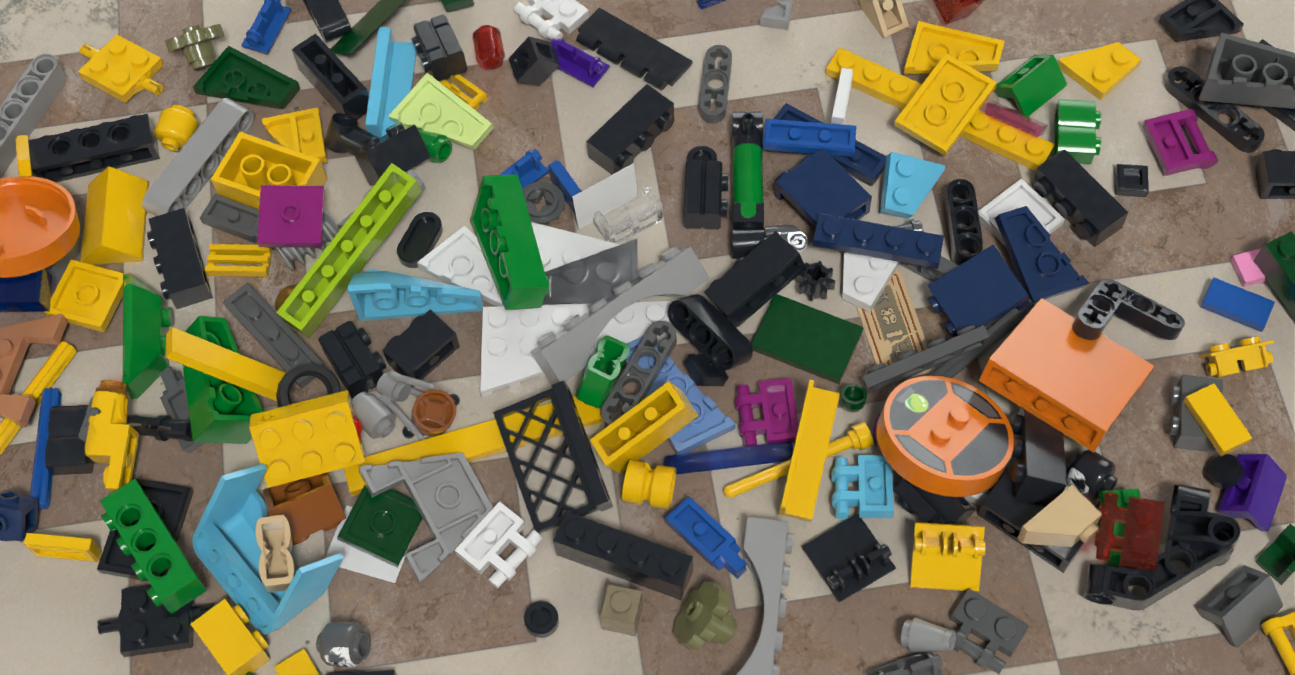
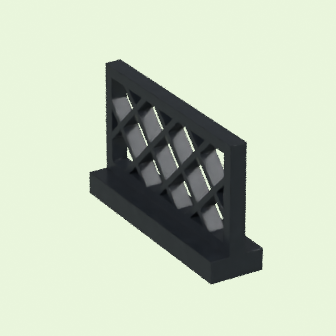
[493,380,613,534]

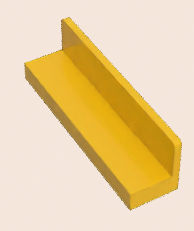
[778,380,840,522]

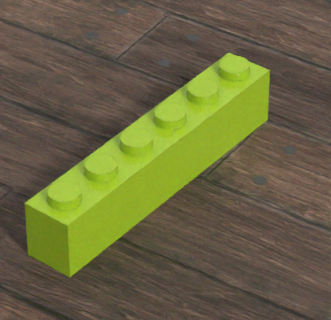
[276,163,422,339]

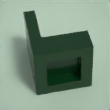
[1256,524,1295,585]

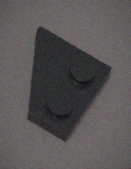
[1158,0,1244,42]

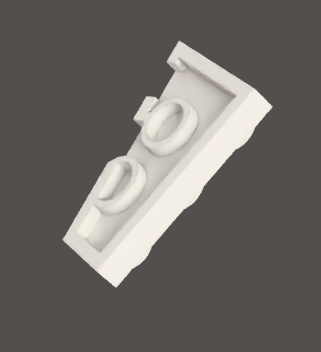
[531,222,619,272]
[417,226,504,306]

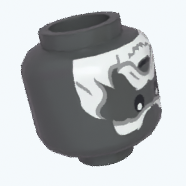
[316,621,371,668]

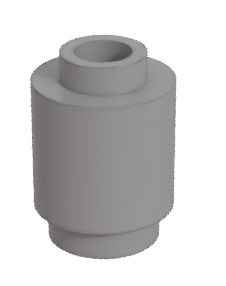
[351,392,396,439]

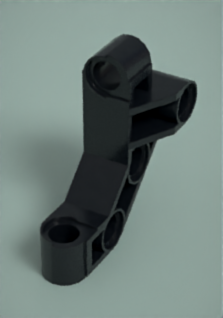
[1084,484,1241,611]

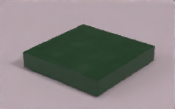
[337,485,423,568]

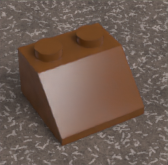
[263,472,346,545]

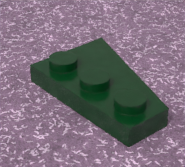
[193,45,300,109]

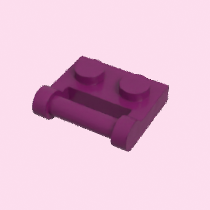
[1143,109,1218,176]

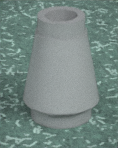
[901,618,956,652]

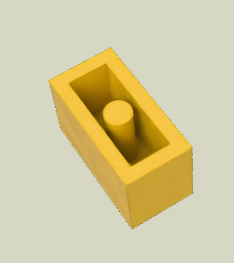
[190,599,270,675]

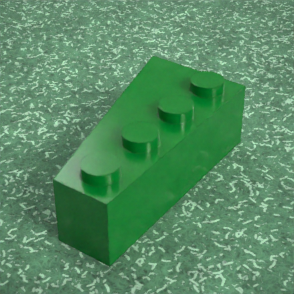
[470,174,549,310]
[182,316,264,444]

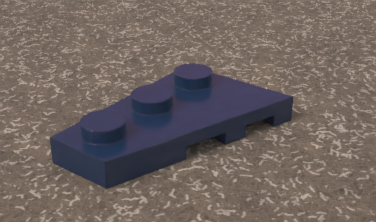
[994,206,1090,303]

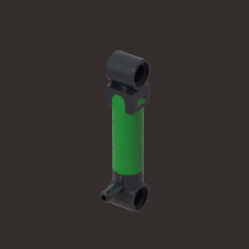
[732,111,764,259]

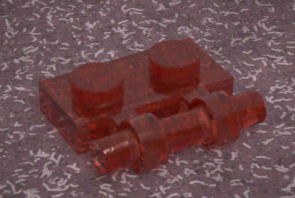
[1094,492,1165,571]

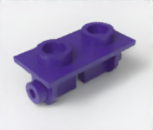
[551,38,610,88]

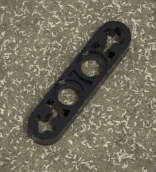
[1165,66,1265,153]

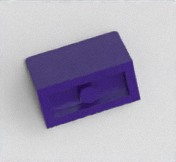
[1218,454,1287,532]

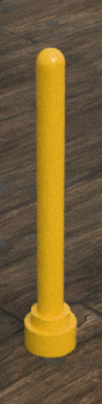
[723,422,874,498]

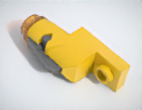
[78,380,139,493]

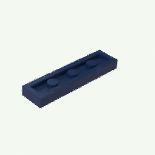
[774,103,886,186]
[813,213,944,269]

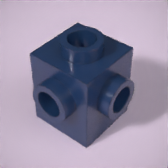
[0,491,38,542]

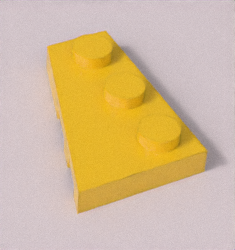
[904,21,1005,74]

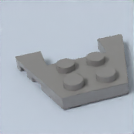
[358,453,493,584]

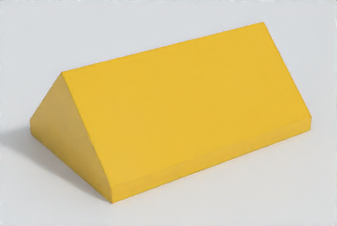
[80,166,150,265]

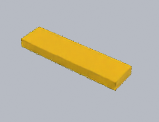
[166,327,286,401]

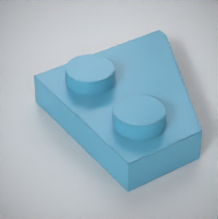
[880,152,945,219]

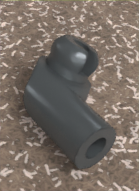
[765,225,808,252]

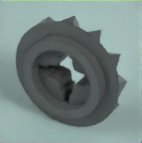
[522,181,565,226]

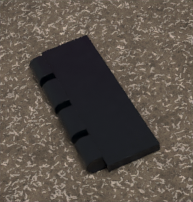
[576,7,693,91]

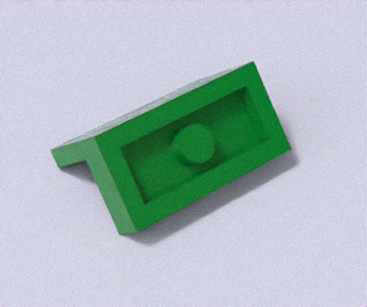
[995,55,1067,117]

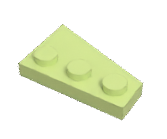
[388,73,494,150]

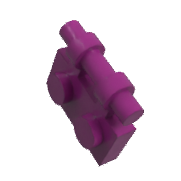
[735,378,799,449]

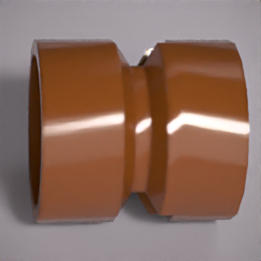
[411,389,456,437]

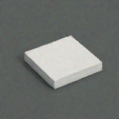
[978,179,1065,247]

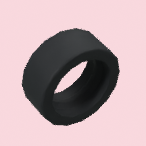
[276,363,341,408]

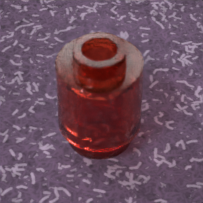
[472,25,505,70]

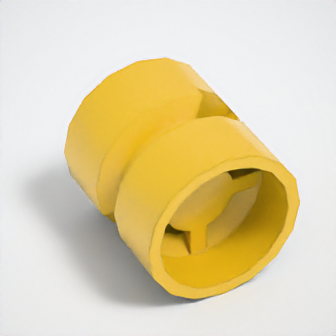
[622,460,677,510]

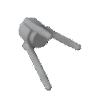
[377,370,435,440]

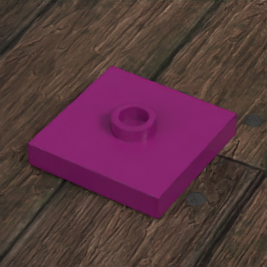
[257,185,325,248]

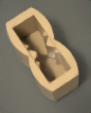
[255,515,296,593]

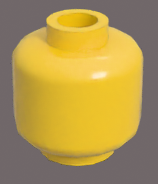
[154,105,199,152]

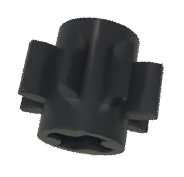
[796,261,836,301]

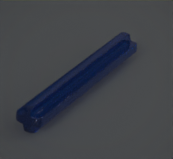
[664,441,793,475]

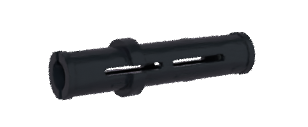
[126,414,193,442]

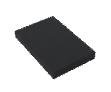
[97,478,194,581]

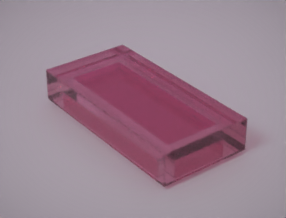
[984,101,1048,137]

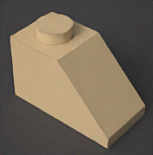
[859,0,909,38]
[1017,485,1102,547]

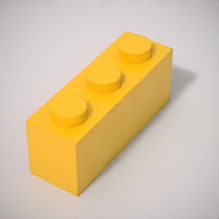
[590,381,699,474]

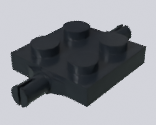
[97,585,215,657]

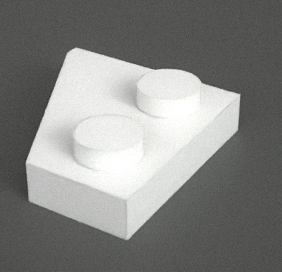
[842,252,900,312]

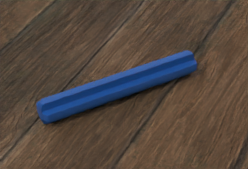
[29,388,62,510]

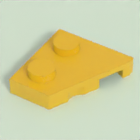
[1058,42,1141,100]
[262,107,328,164]

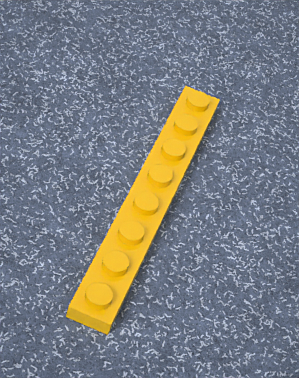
[825,47,1055,171]

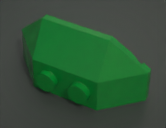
[122,273,174,400]

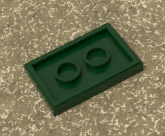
[751,294,864,384]

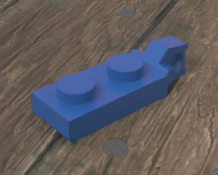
[665,496,747,579]

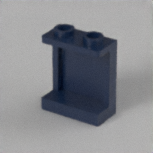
[775,148,872,228]
[927,245,1031,338]

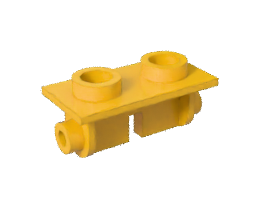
[1199,336,1274,378]

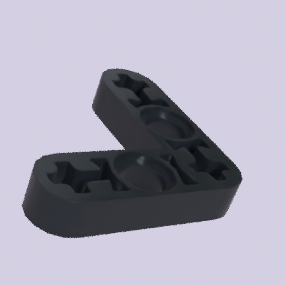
[1072,279,1185,340]

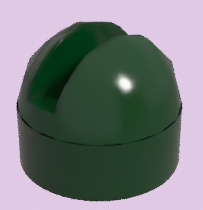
[840,384,867,413]

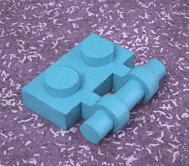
[832,455,894,520]

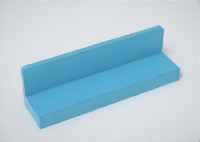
[365,27,417,138]

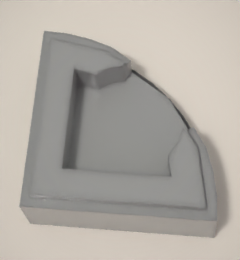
[760,0,793,30]

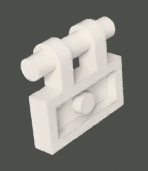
[514,0,589,40]
[455,501,543,589]

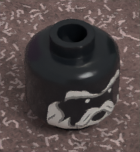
[1066,449,1118,499]

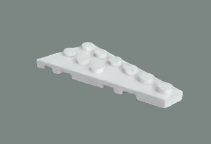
[480,301,672,397]

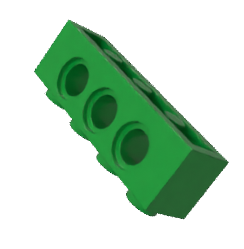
[100,479,207,614]

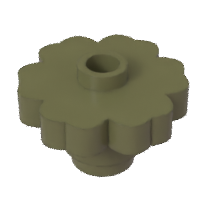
[165,24,224,70]
[673,581,737,650]

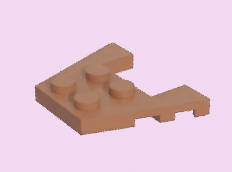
[0,314,68,427]

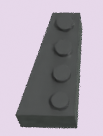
[1198,32,1295,109]

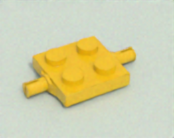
[78,34,164,103]

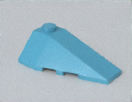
[348,270,484,321]

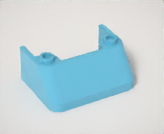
[192,463,344,634]

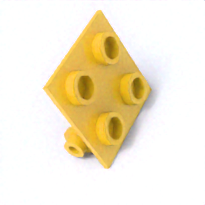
[910,522,986,592]

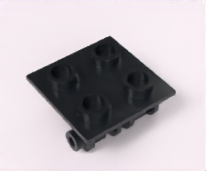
[802,514,896,603]

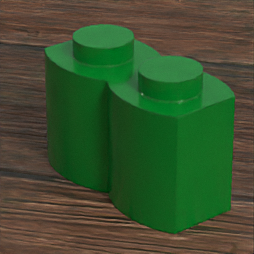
[1054,99,1101,164]
[576,335,630,408]

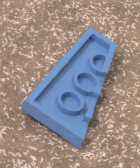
[625,336,736,457]

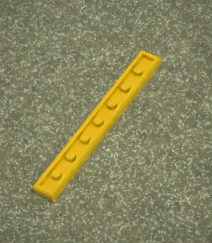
[344,396,602,496]

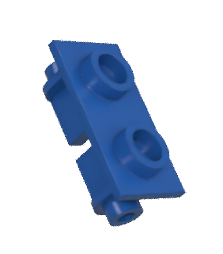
[241,0,291,54]
[499,149,549,189]

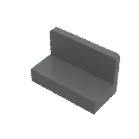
[1197,565,1283,648]

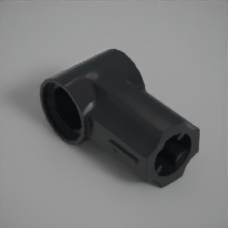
[324,113,379,155]

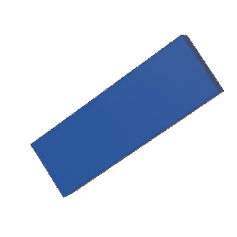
[763,119,857,157]

